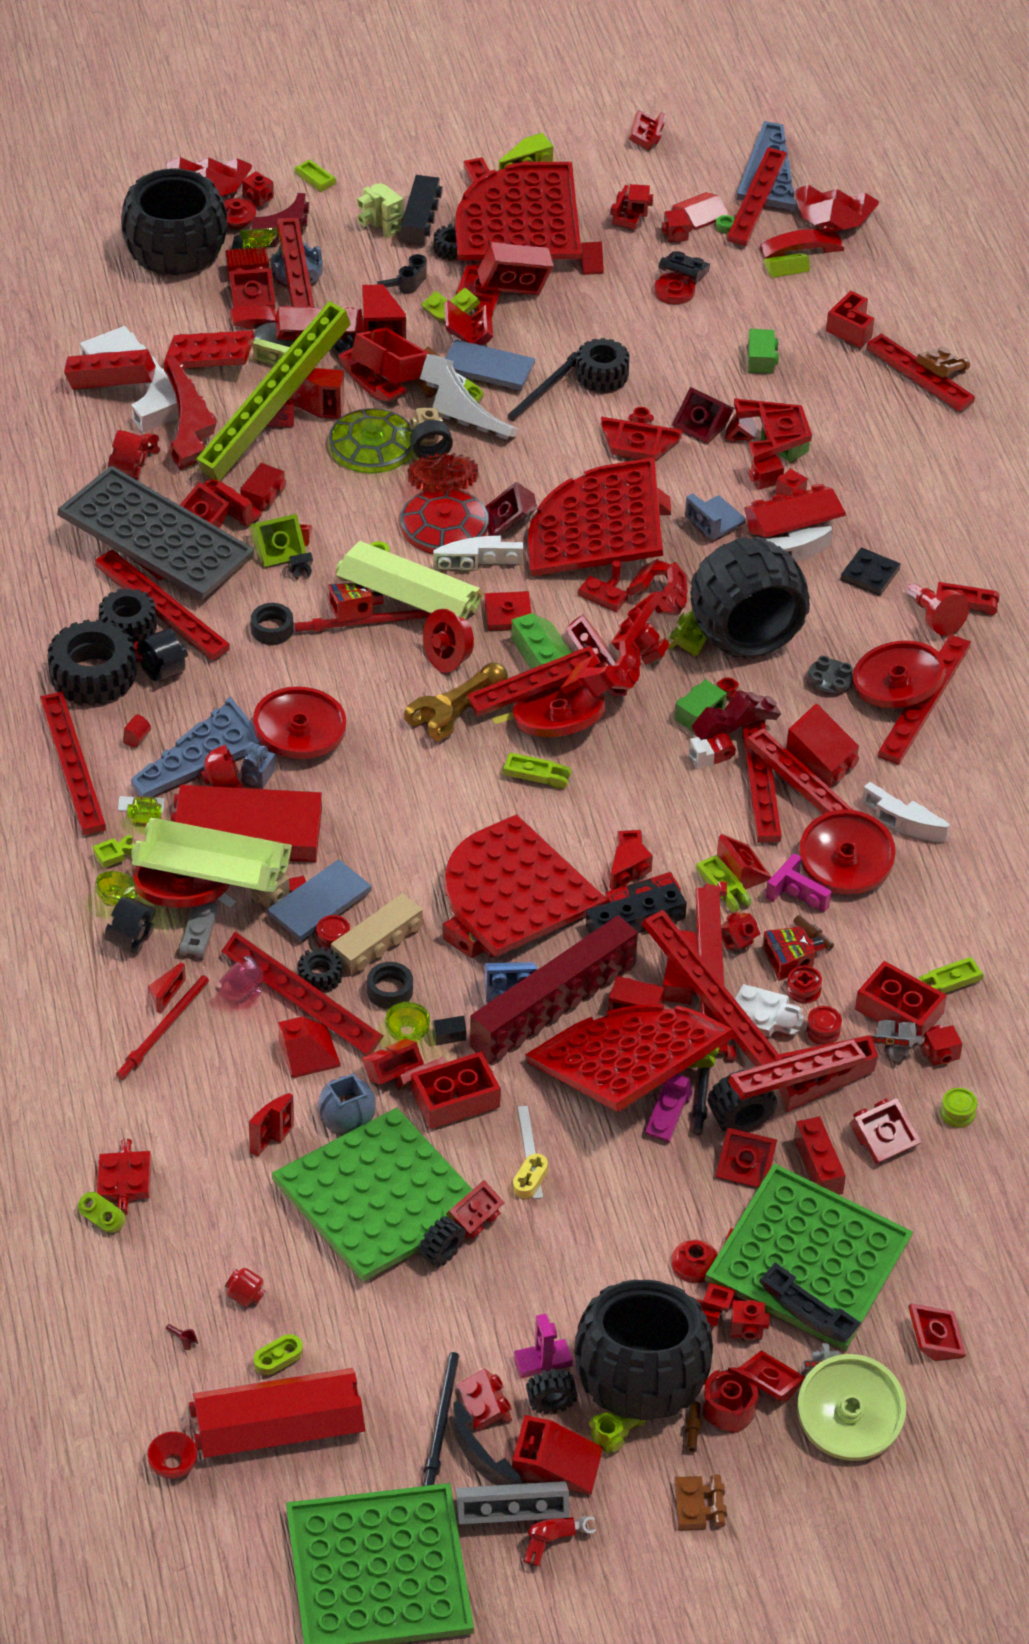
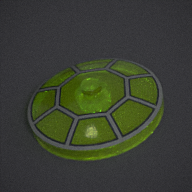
[329,408,414,473]

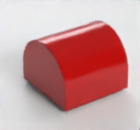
[123,714,151,747]

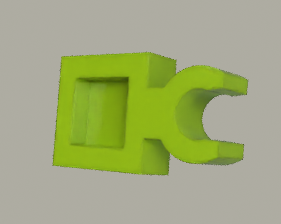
[92,835,135,868]

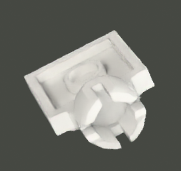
[735,984,803,1037]

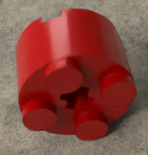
[108,430,149,479]
[702,1367,758,1433]

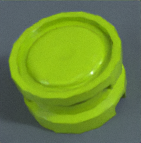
[940,1088,978,1128]

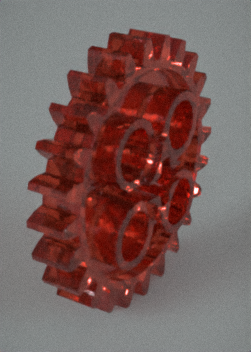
[407,452,479,494]

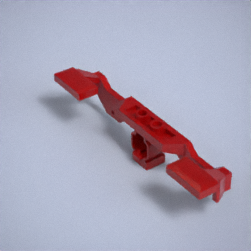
[560,559,688,698]

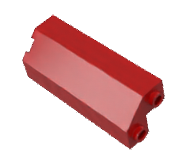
[189,1368,366,1458]

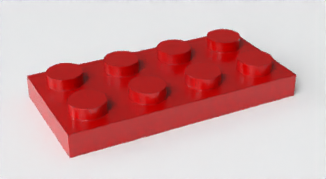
[164,330,255,368]

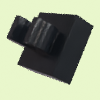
[332,335,354,363]
[287,552,313,579]

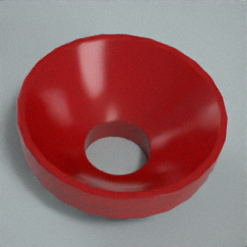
[671,1239,718,1283]
[147,1431,197,1479]

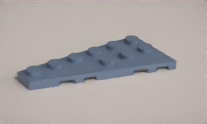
[736,121,796,211]
[131,697,263,800]

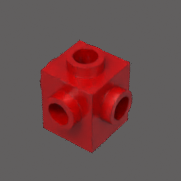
[242,171,274,207]
[721,912,761,949]
[730,1300,770,1340]

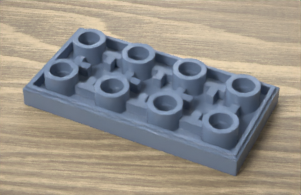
[445,340,535,391]
[267,859,372,942]

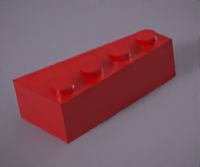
[774,1035,878,1112]

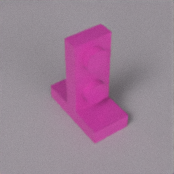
[766,853,832,912]
[645,1074,693,1143]
[514,1313,573,1378]

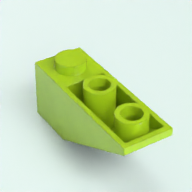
[498,133,554,170]

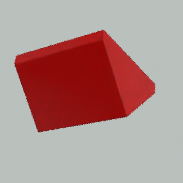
[717,834,772,890]

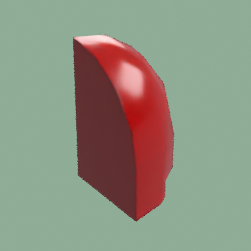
[725,413,756,442]

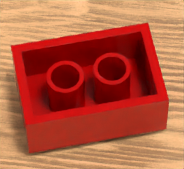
[477,242,554,295]
[855,961,947,1045]
[411,1051,501,1129]

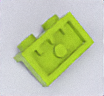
[668,609,707,656]

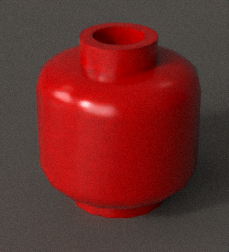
[224,1268,265,1307]

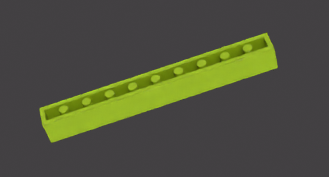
[197,301,351,481]

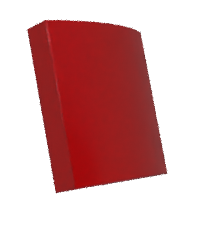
[249,1093,294,1157]

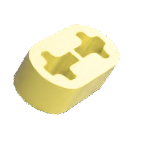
[513,1154,548,1199]

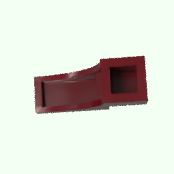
[251,193,310,247]
[691,690,782,740]

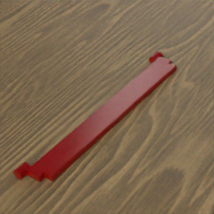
[695,881,736,1062]

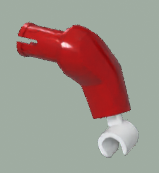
[523,1516,596,1567]

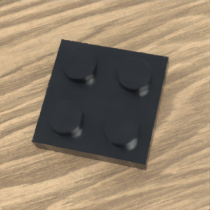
[840,547,901,596]

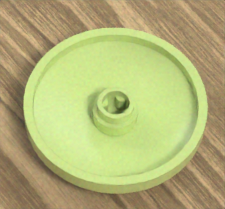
[797,1354,906,1461]

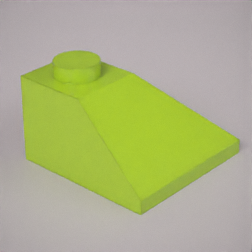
[249,513,306,567]

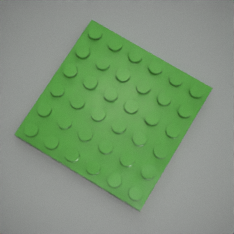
[272,1107,473,1282]
[705,1163,913,1351]
[286,1483,474,1644]

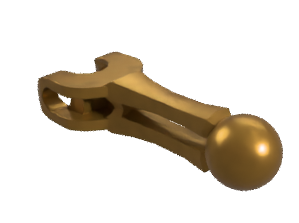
[404,663,508,741]

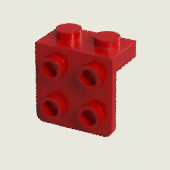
[444,300,493,346]

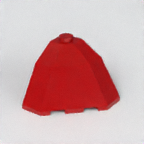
[166,157,252,197]
[794,185,879,233]

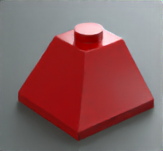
[278,1016,341,1078]

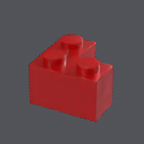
[826,290,875,348]

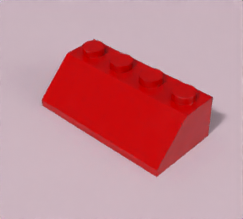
[744,484,846,537]

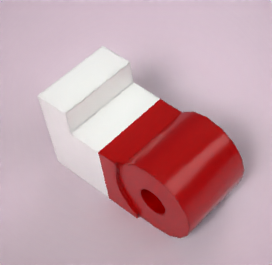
[689,733,736,769]

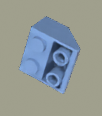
[484,962,537,1002]

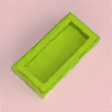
[294,159,336,192]

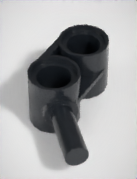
[377,254,427,294]

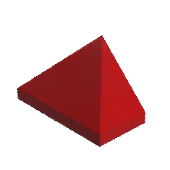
[148,962,186,1014]

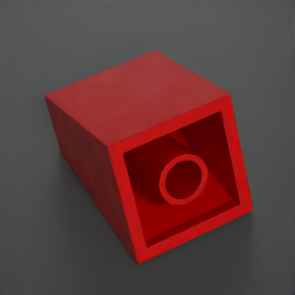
[362,284,406,339]
[786,704,859,788]

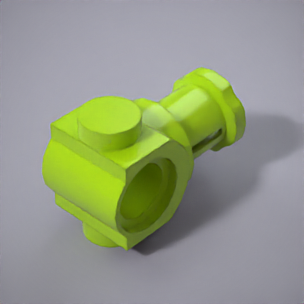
[588,1412,646,1454]

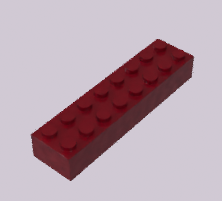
[470,915,638,1064]

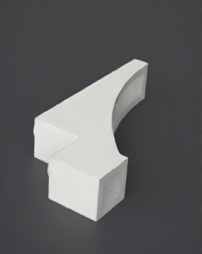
[420,354,519,439]

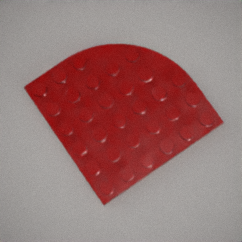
[455,162,582,260]
[528,457,664,576]
[444,814,608,957]
[525,1004,734,1112]

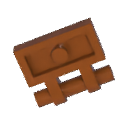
[674,1474,727,1530]

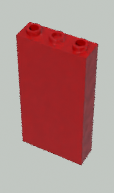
[171,785,322,862]

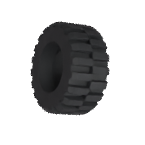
[47,620,137,706]

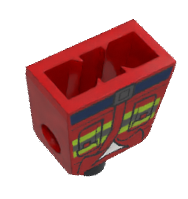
[329,583,384,623]
[762,927,824,981]

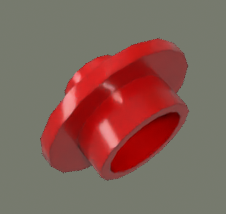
[224,198,257,229]

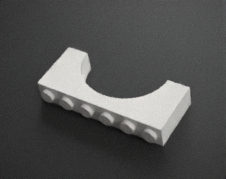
[80,326,179,433]

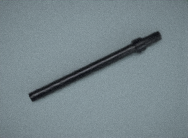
[508,352,577,421]
[692,1067,710,1135]
[423,1352,460,1486]

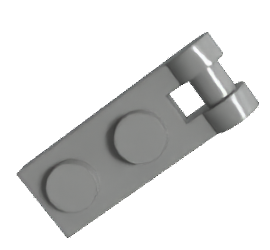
[179,903,218,959]

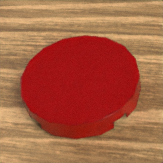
[654,272,695,305]

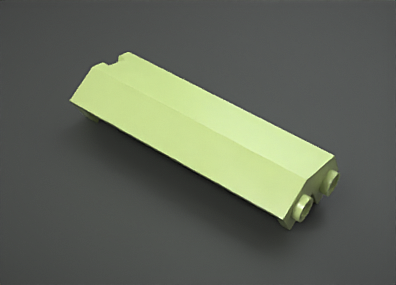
[336,541,484,619]
[131,818,292,892]

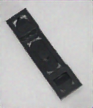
[759,1262,862,1343]
[453,1400,521,1485]

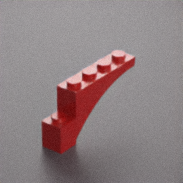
[164,356,217,470]

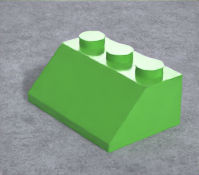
[511,613,572,669]

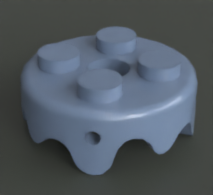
[271,242,323,285]

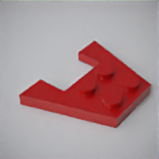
[733,398,812,463]

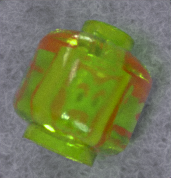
[127,796,162,827]

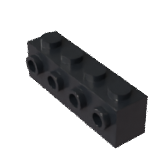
[401,175,443,245]
[585,882,687,934]

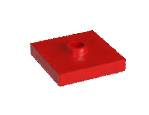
[484,591,532,631]

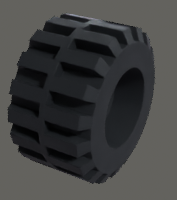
[576,338,630,392]
[98,588,157,644]
[707,1069,778,1132]

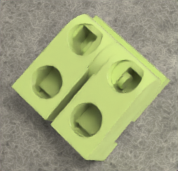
[357,183,404,238]

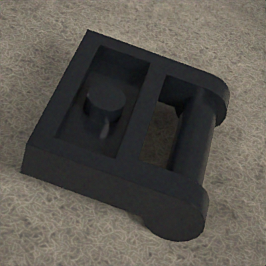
[658,251,710,281]

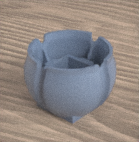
[318,1073,376,1135]

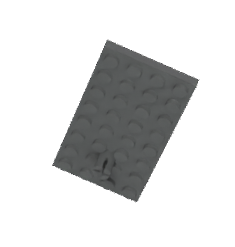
[57,466,255,600]

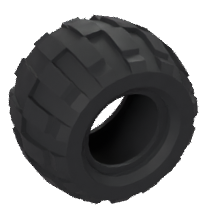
[121,168,227,275]
[690,537,810,658]
[574,1279,713,1420]

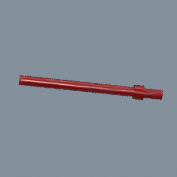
[294,609,430,632]
[116,975,209,1080]

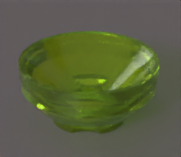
[239,228,277,247]
[95,871,138,907]
[385,1002,430,1041]

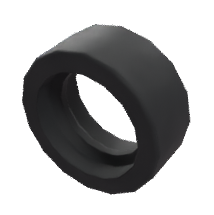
[410,420,453,461]
[250,603,294,645]
[367,962,413,1009]

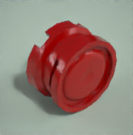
[316,915,350,950]
[787,965,822,1004]
[806,1006,842,1045]

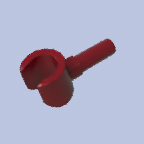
[166,1324,199,1350]

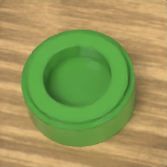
[716,215,735,234]

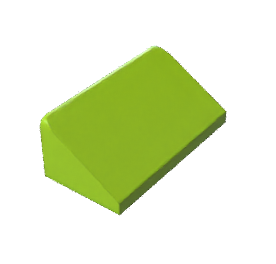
[763,253,810,277]

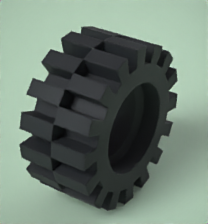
[434,224,458,261]
[298,947,342,993]
[418,1216,466,1267]
[526,1369,578,1414]

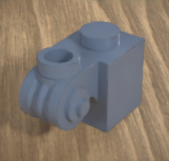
[241,742,275,789]

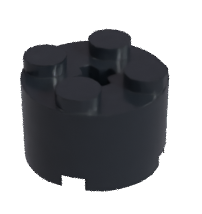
[137,628,188,682]
[105,897,156,954]

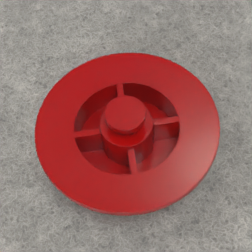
[423,608,474,673]

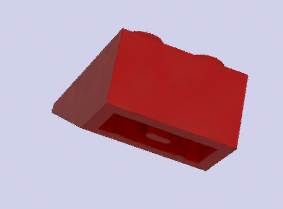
[289,368,344,419]
[512,1415,603,1495]

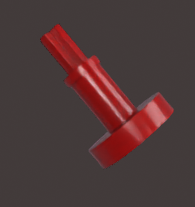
[906,583,969,636]

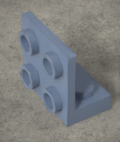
[685,493,746,540]

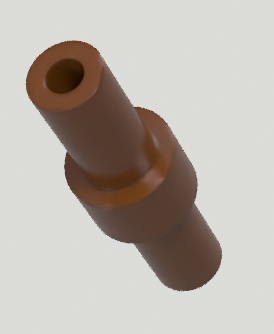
[793,915,834,951]
[685,1401,702,1453]

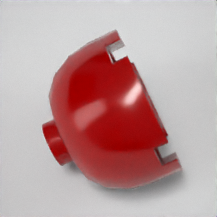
[201,744,243,788]

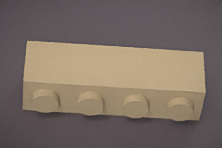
[331,893,423,976]

